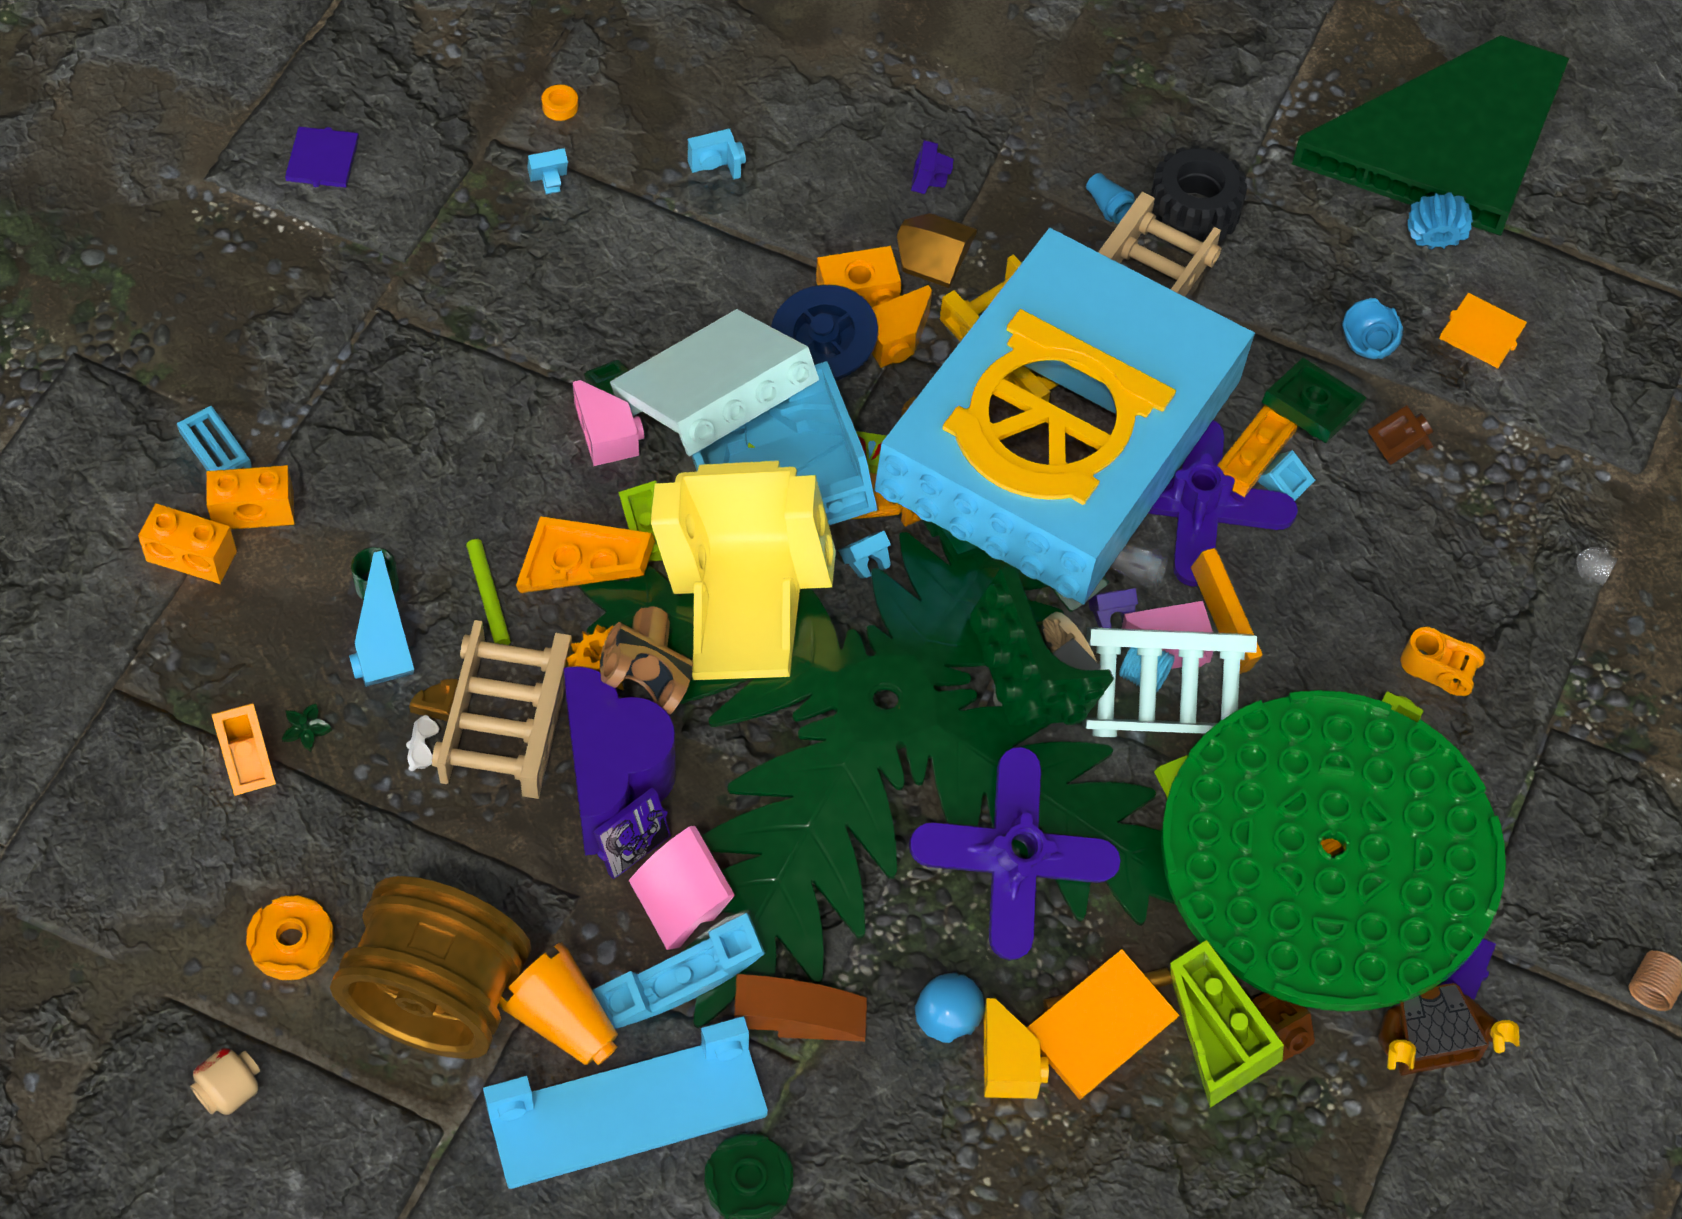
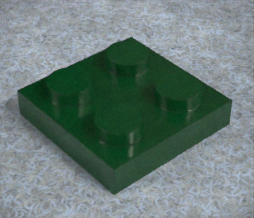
[1262,358,1367,443]

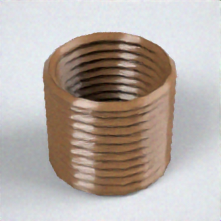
[1628,950,1682,1011]

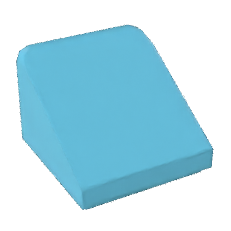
[1258,450,1316,501]

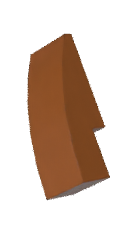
[734,974,867,1042]

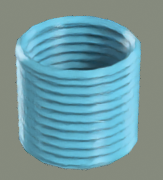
[1119,647,1175,693]

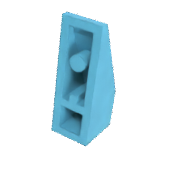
[349,551,414,687]

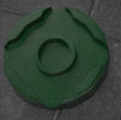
[704,1134,793,1219]

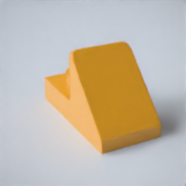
[212,703,276,796]

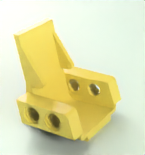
[651,461,836,680]

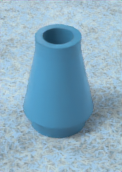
[1086,173,1135,224]

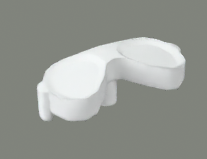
[406,715,440,771]

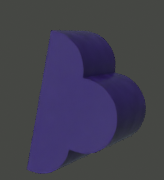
[563,666,676,856]

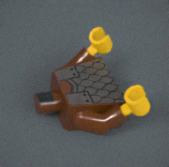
[1378,983,1520,1076]

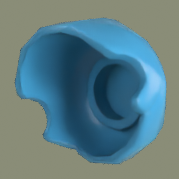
[1342,298,1404,360]
[915,973,985,1043]

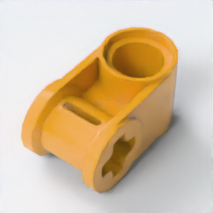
[1400,627,1485,696]

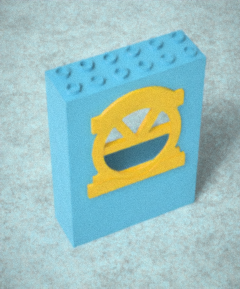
[874,228,1255,605]

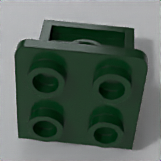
[970,567,1114,728]

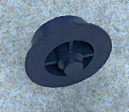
[771,285,878,381]

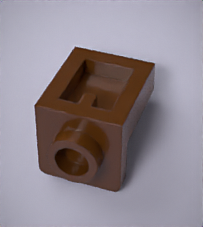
[1367,405,1434,465]
[1251,993,1315,1062]

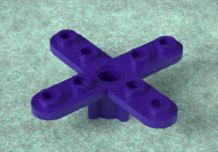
[1148,420,1298,587]
[909,747,1121,960]

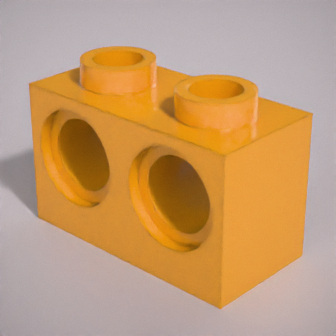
[138,503,237,584]

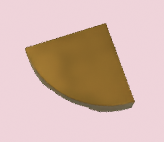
[409,679,459,722]

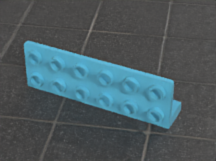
[483,1016,768,1189]

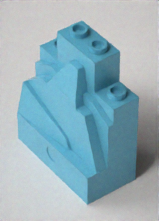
[691,361,877,525]

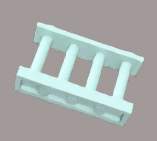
[1082,627,1257,737]

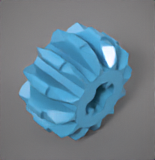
[1407,192,1473,249]

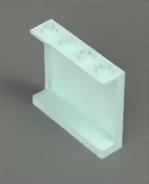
[610,309,819,456]

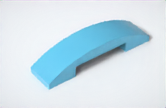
[593,913,765,1029]

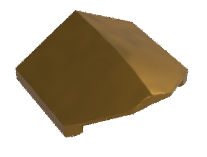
[897,213,977,288]

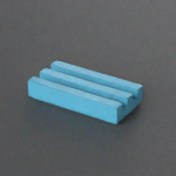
[177,406,252,471]

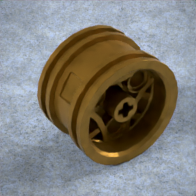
[330,876,531,1059]

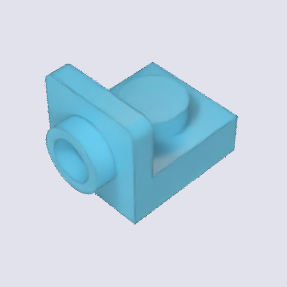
[688,128,746,180]

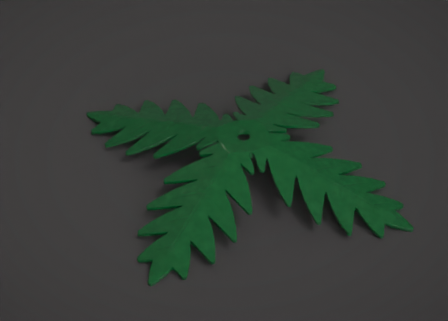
[578,532,1176,1028]

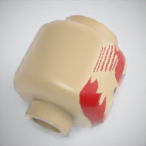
[190,1048,260,1115]

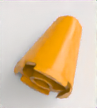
[498,942,618,1066]

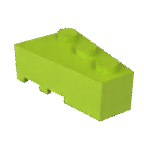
[1170,940,1284,1108]

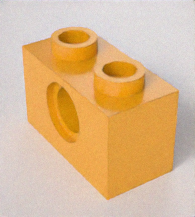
[816,246,901,307]
[206,465,294,529]

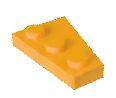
[516,516,655,593]

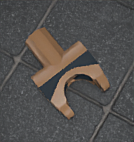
[600,606,693,715]

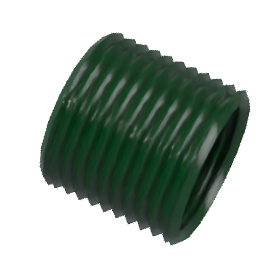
[351,547,399,600]

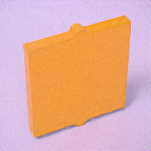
[1439,293,1527,368]

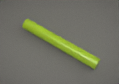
[466,539,511,645]

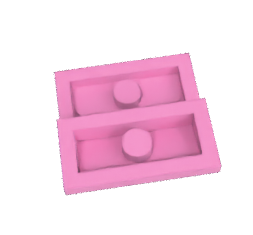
[629,826,735,950]

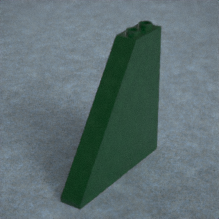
[1292,35,1569,236]

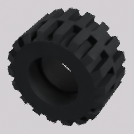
[1150,145,1247,242]

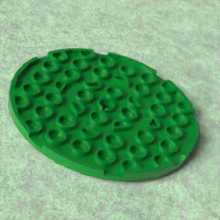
[1161,690,1506,1012]

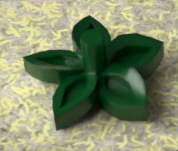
[282,703,332,752]

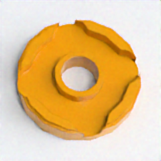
[246,895,334,980]

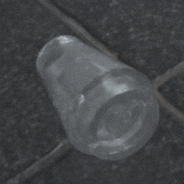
[1111,545,1168,587]

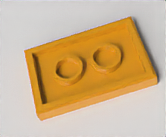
[1027,949,1180,1100]

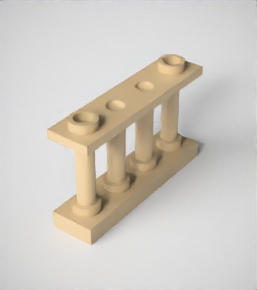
[1098,192,1222,297]
[432,620,573,799]

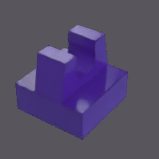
[911,140,954,194]
[1088,588,1138,628]

